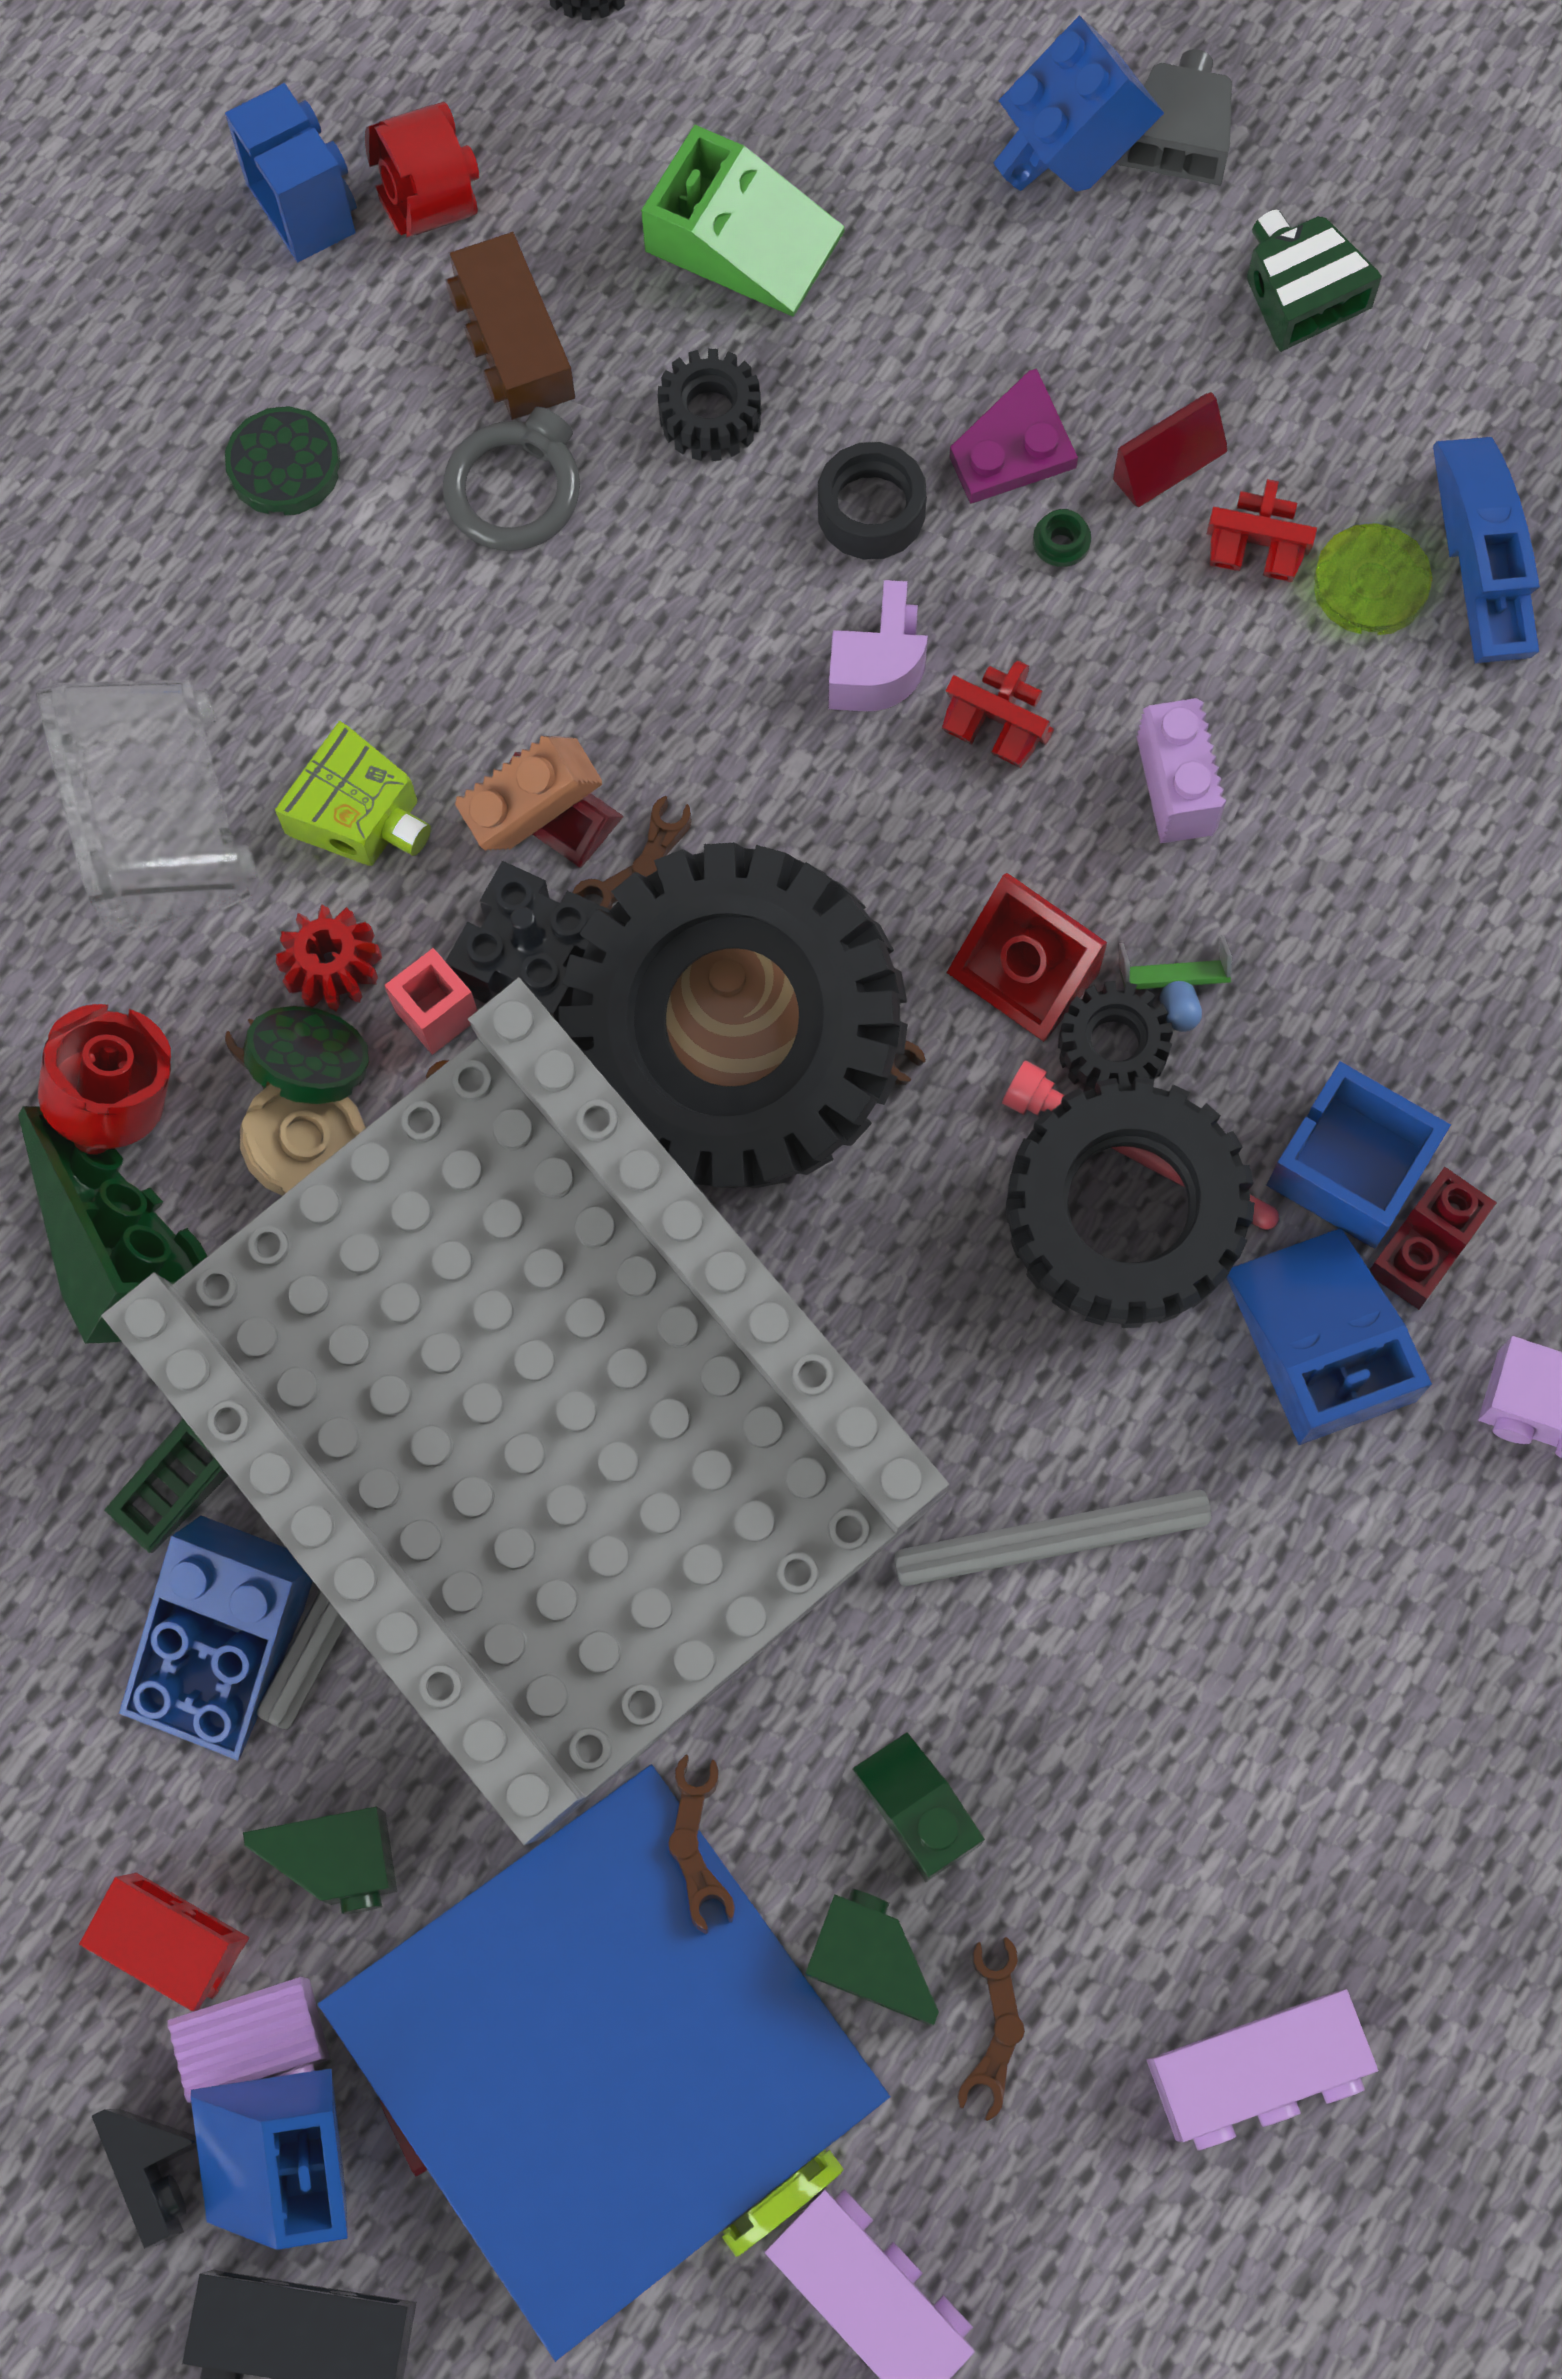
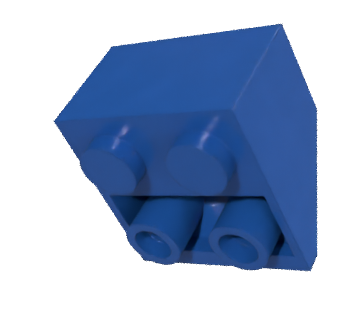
[191,2069,348,2250]

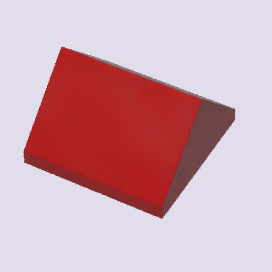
[946,873,1107,1042]

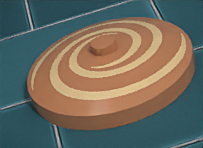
[666,949,799,1086]

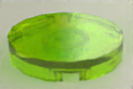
[1314,523,1433,635]

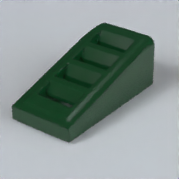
[104,1419,229,1553]

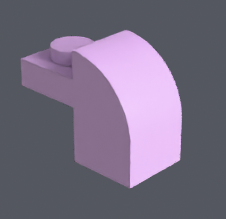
[829,580,928,711]

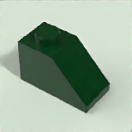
[852,1732,985,1883]
[243,1806,397,1914]
[805,1888,939,2026]

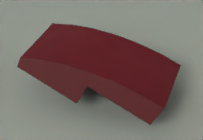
[1369,1167,1497,1310]

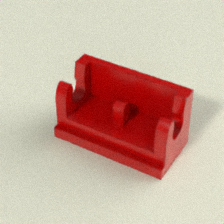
[79,1872,250,2012]

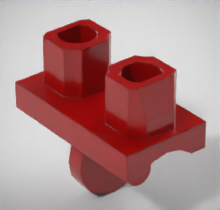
[1206,479,1317,582]
[942,660,1054,768]

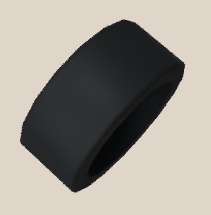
[818,442,927,560]

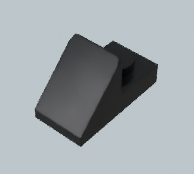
[92,2109,197,2249]

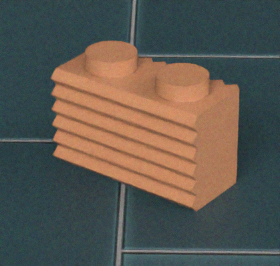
[455,736,602,851]

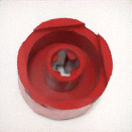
[365,101,479,238]
[38,1004,171,1154]

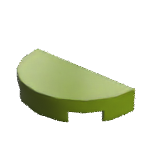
[722,2149,844,2257]

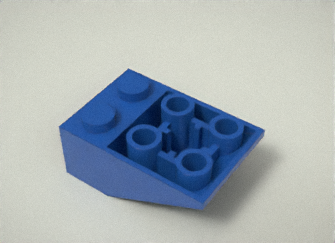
[1226,1228,1432,1445]
[119,1515,313,1761]

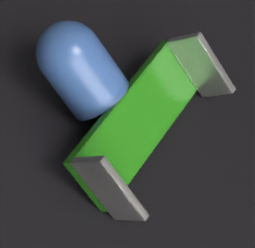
[1119,936,1232,1032]

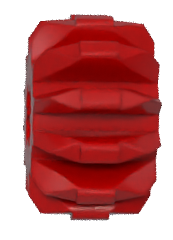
[276,904,382,1012]

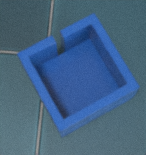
[225,83,357,263]
[1266,1061,1451,1249]

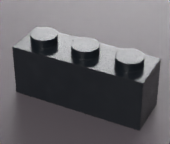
[182,2270,417,2379]

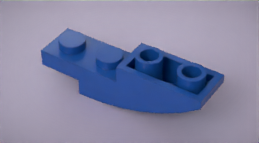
[1433,437,1540,663]

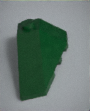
[18,1106,208,1344]

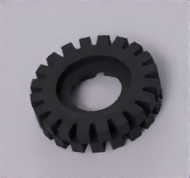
[559,842,908,1189]

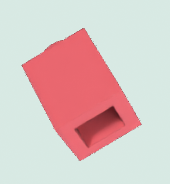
[384,948,478,1055]

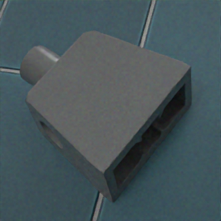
[1119,49,1232,186]

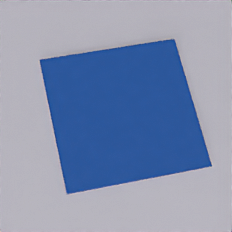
[317,1764,891,2362]

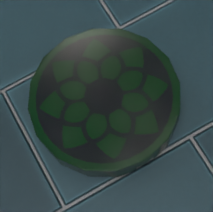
[225,406,341,516]
[243,1006,369,1105]

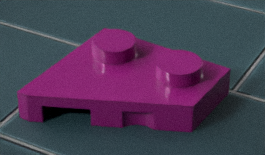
[949,368,1078,504]

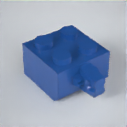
[993,15,1164,192]

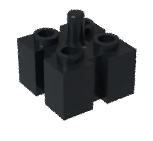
[445,861,610,1024]

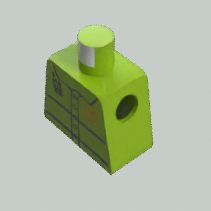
[275,721,431,866]

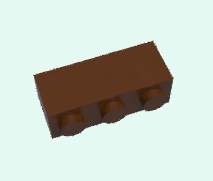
[445,232,575,420]

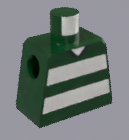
[1247,210,1382,352]

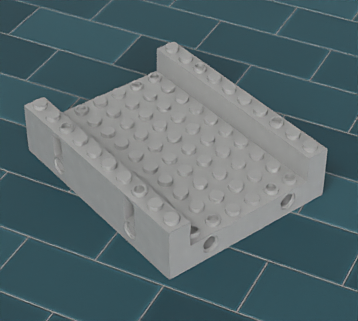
[101,977,950,1845]

